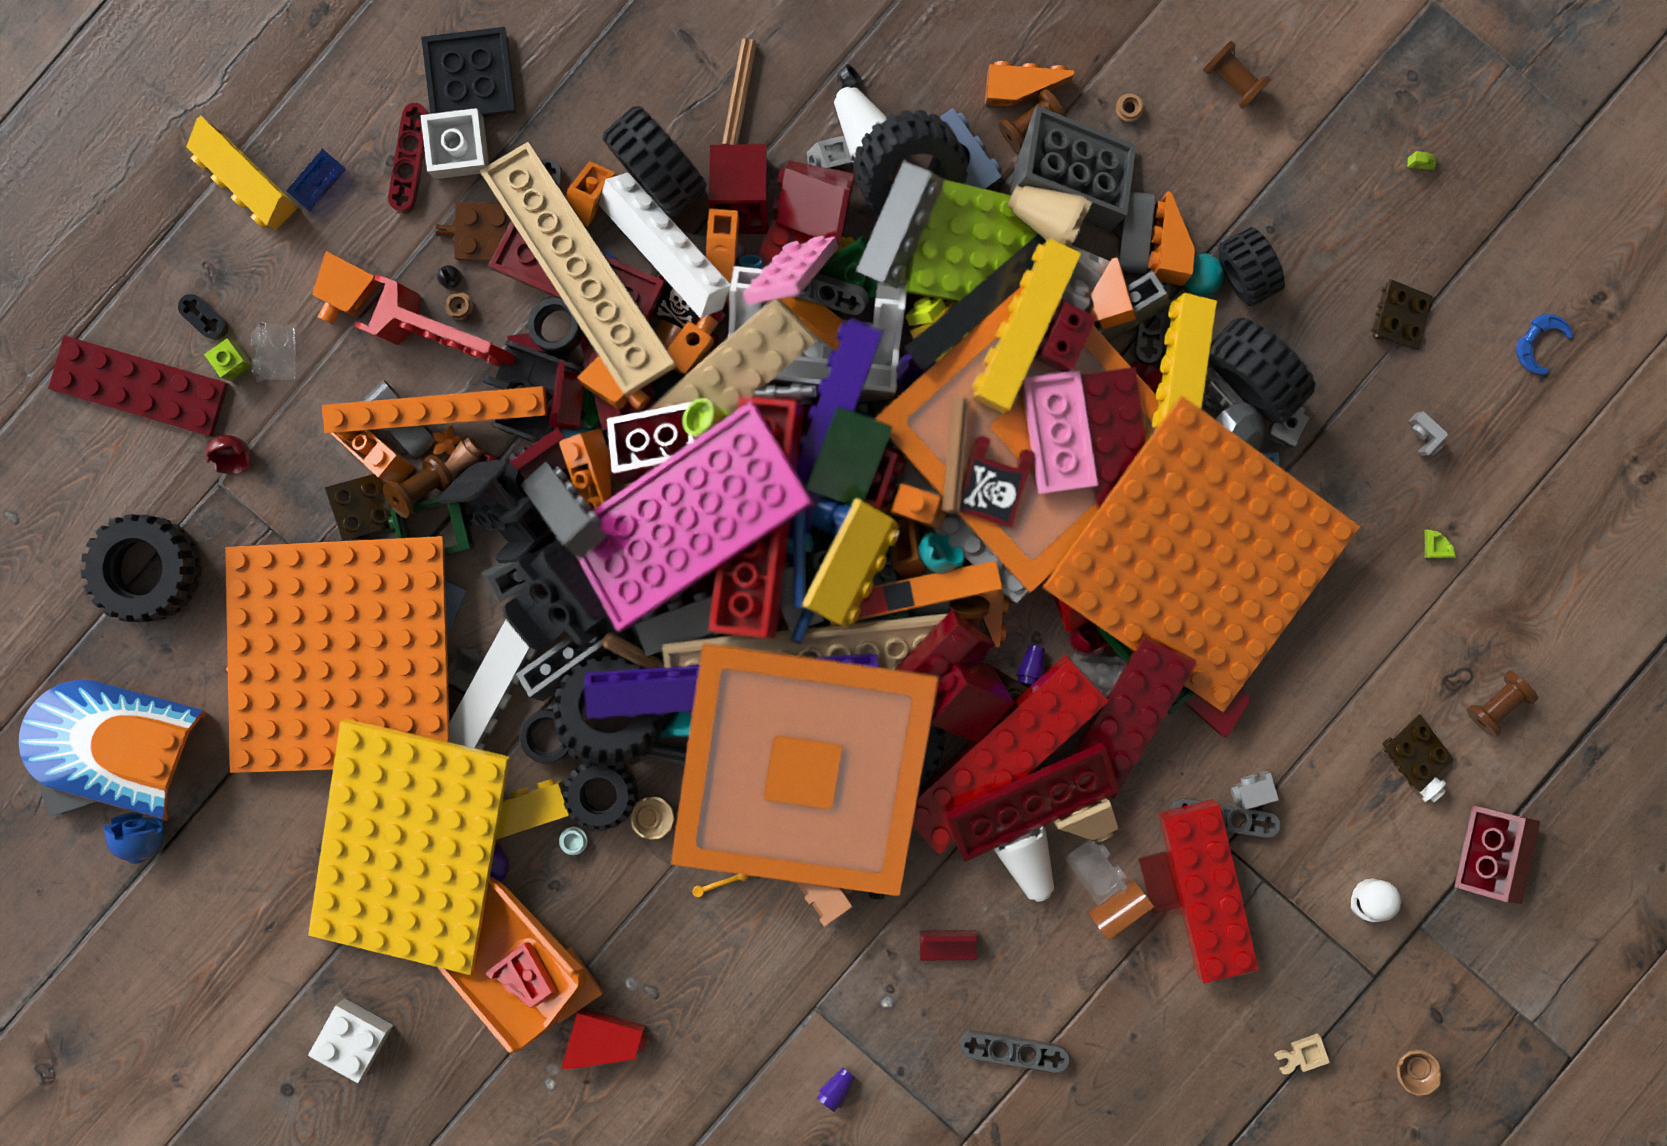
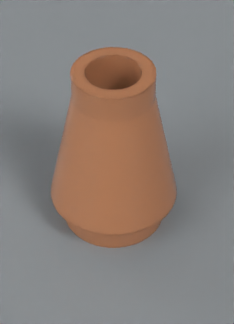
[445,436,485,477]

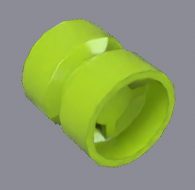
[683,398,733,438]

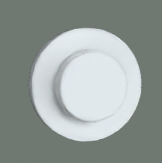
[1419,777,1446,803]

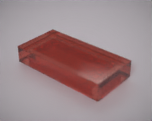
[1138,851,1181,914]

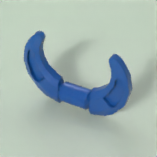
[1516,314,1573,374]

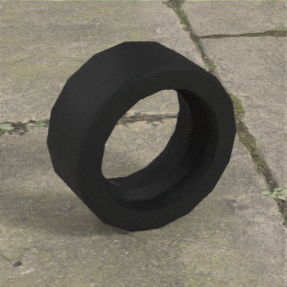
[527,297,585,355]
[519,709,569,764]

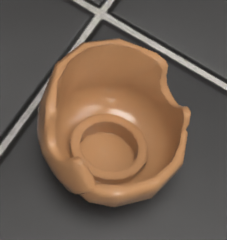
[1397,1049,1441,1096]

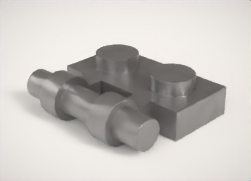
[755,383,820,407]

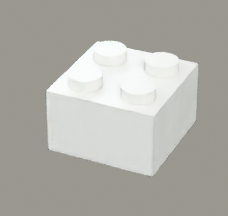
[421,108,489,179]
[308,998,393,1083]

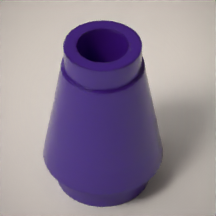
[1016,645,1045,687]
[817,1067,856,1112]

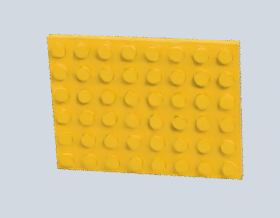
[308,719,510,975]

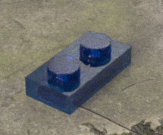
[286,148,346,211]

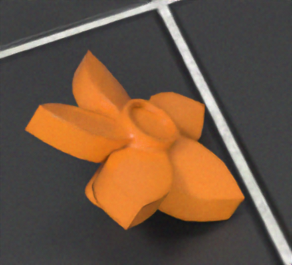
[432,424,463,456]

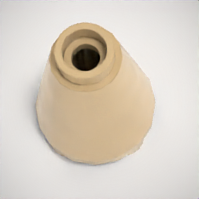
[1007,185,1092,248]

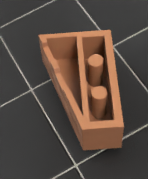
[794,882,853,927]

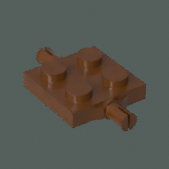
[436,202,511,261]

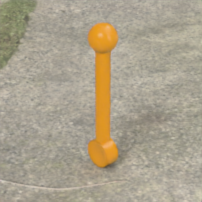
[692,874,749,897]

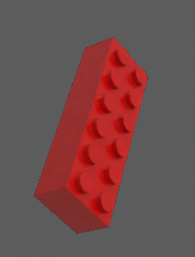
[1158,799,1259,984]

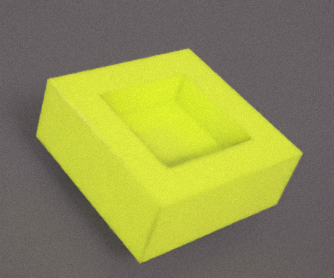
[906,297,946,326]

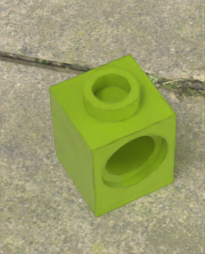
[204,338,254,382]

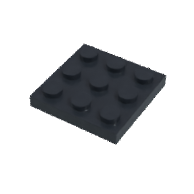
[421,27,517,117]

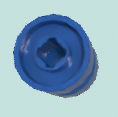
[812,495,852,537]

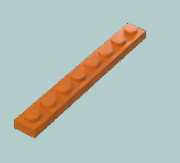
[322,386,548,433]

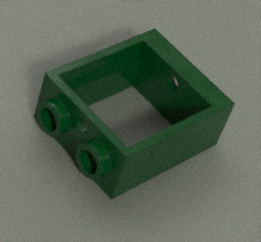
[389,498,475,556]

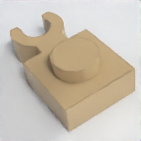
[1274,1034,1330,1074]

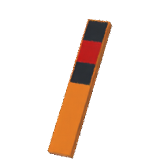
[831,561,1002,626]

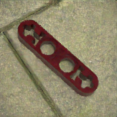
[388,103,429,213]

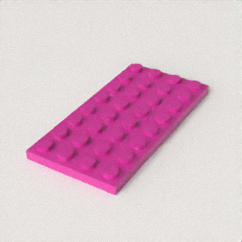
[577,402,813,631]

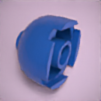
[104,812,165,864]

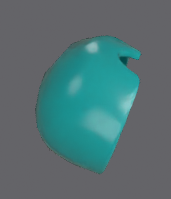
[1184,253,1225,298]
[919,532,964,574]

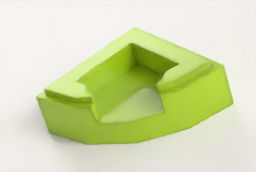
[1407,151,1437,170]
[1425,530,1456,558]

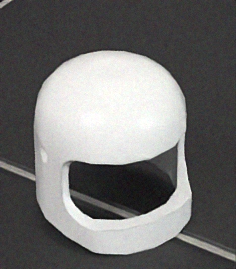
[1351,878,1401,922]

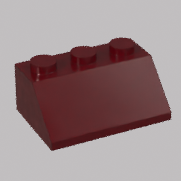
[607,402,698,484]
[894,609,995,684]
[1454,805,1540,904]

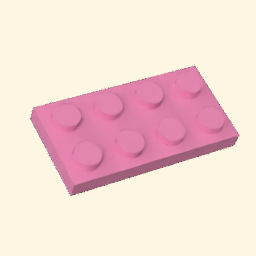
[743,236,839,305]
[1021,370,1098,494]

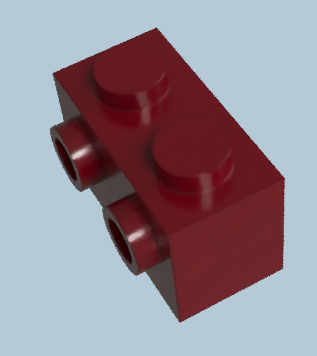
[1035,302,1096,373]
[864,445,906,509]

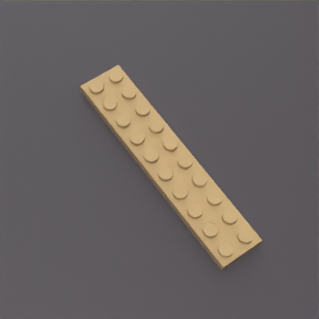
[479,142,676,397]
[571,298,817,498]
[663,614,947,670]

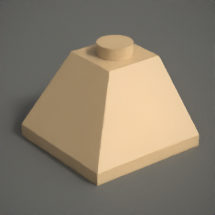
[1052,798,1118,842]

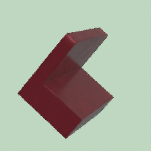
[549,361,584,430]
[510,428,567,480]
[919,930,978,961]

